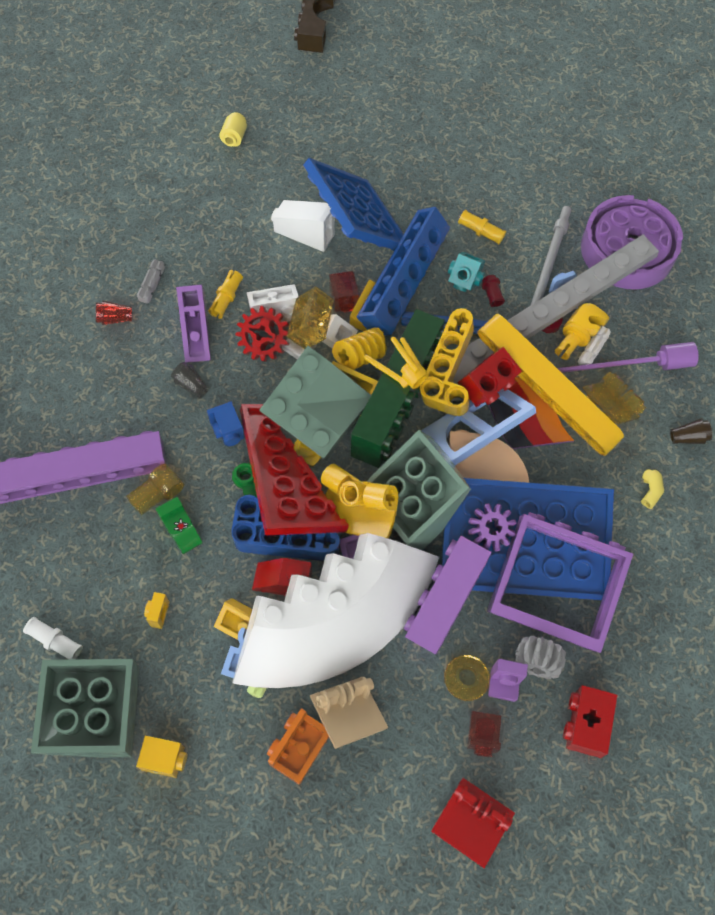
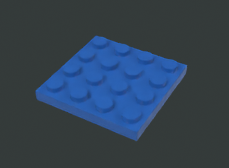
[303,158,404,251]

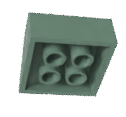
[260,346,371,461]
[367,430,471,550]
[31,659,139,758]

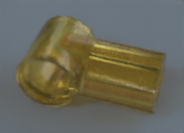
[126,464,184,516]

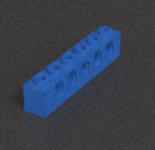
[357,207,450,336]

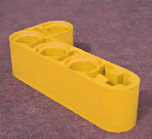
[420,308,474,416]

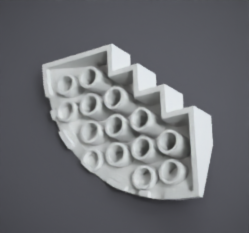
[232,533,439,688]

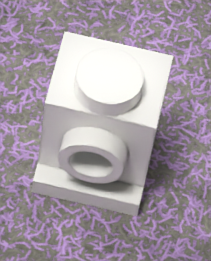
[312,314,358,348]

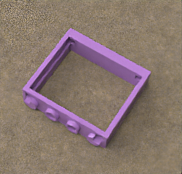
[487,512,633,653]

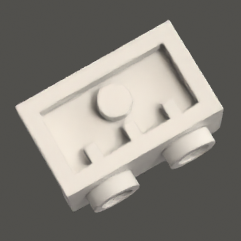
[247,284,302,325]

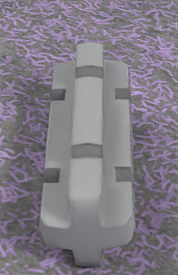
[137,259,165,304]

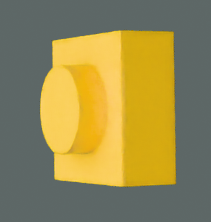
[144,592,169,629]

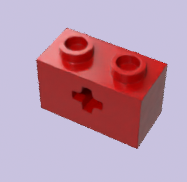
[563,685,618,758]

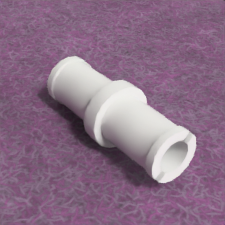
[23,617,83,659]

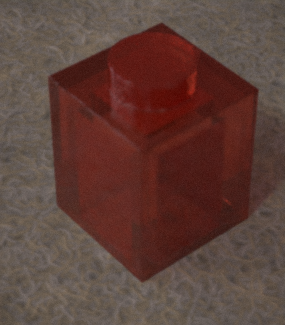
[329,271,359,312]

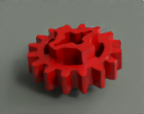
[235,306,291,362]

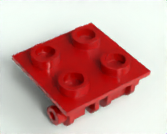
[431,778,515,868]

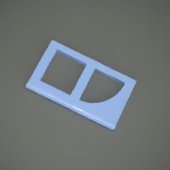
[421,388,536,465]

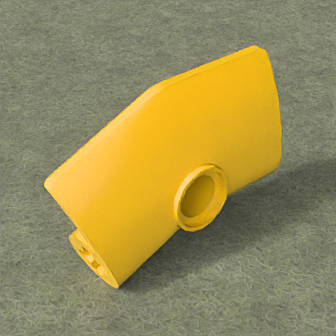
[321,464,398,539]

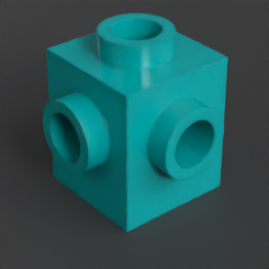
[448,252,485,292]

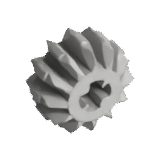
[515,636,566,680]

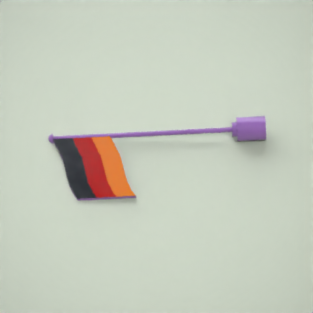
[481,342,698,449]

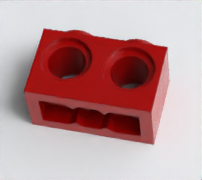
[457,347,522,407]

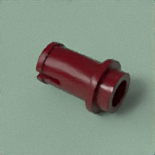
[481,275,505,307]

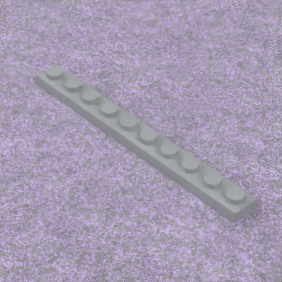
[465,234,659,365]

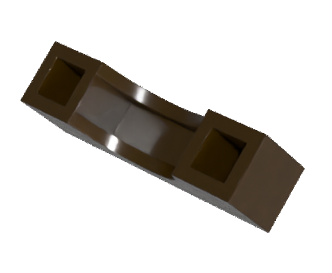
[294,0,335,53]

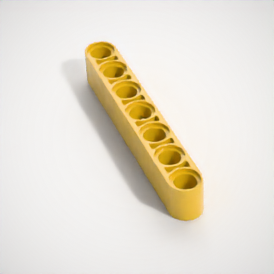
[477,314,624,456]

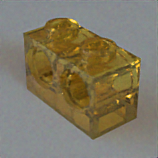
[287,286,334,349]

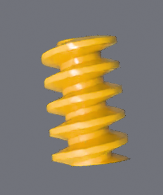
[332,327,387,370]

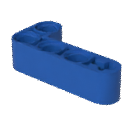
[232,495,340,561]

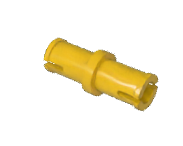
[458,210,506,245]
[208,270,243,319]

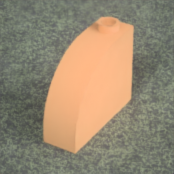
[448,430,529,483]

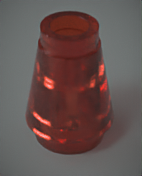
[96,300,132,325]

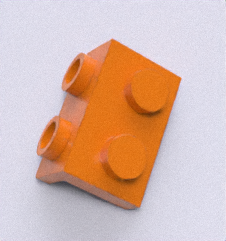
[267,708,329,785]

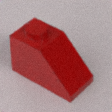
[252,558,312,596]

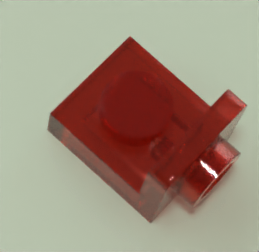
[467,711,501,757]

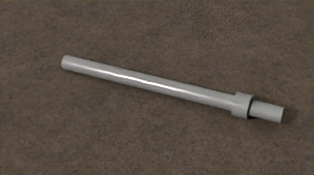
[530,206,571,306]

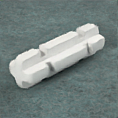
[578,326,611,365]

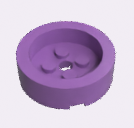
[581,195,683,289]

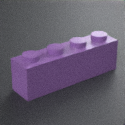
[404,536,491,655]

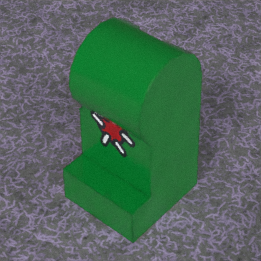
[155,497,203,554]

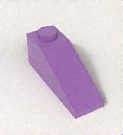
[176,285,211,363]

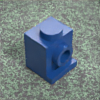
[207,402,245,446]

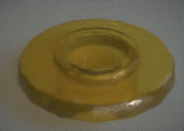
[444,655,490,701]

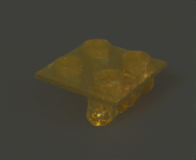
[582,372,646,425]

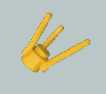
[364,337,429,389]

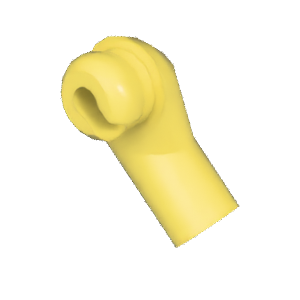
[641,469,664,509]

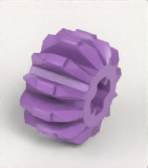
[468,503,516,551]

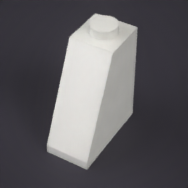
[271,200,335,252]

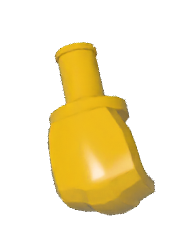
[555,303,609,360]

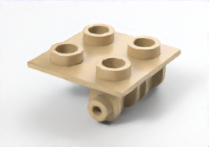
[310,677,388,749]

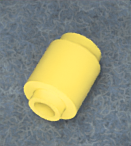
[220,112,247,147]

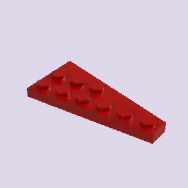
[240,404,349,535]

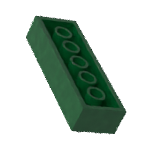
[351,309,444,468]

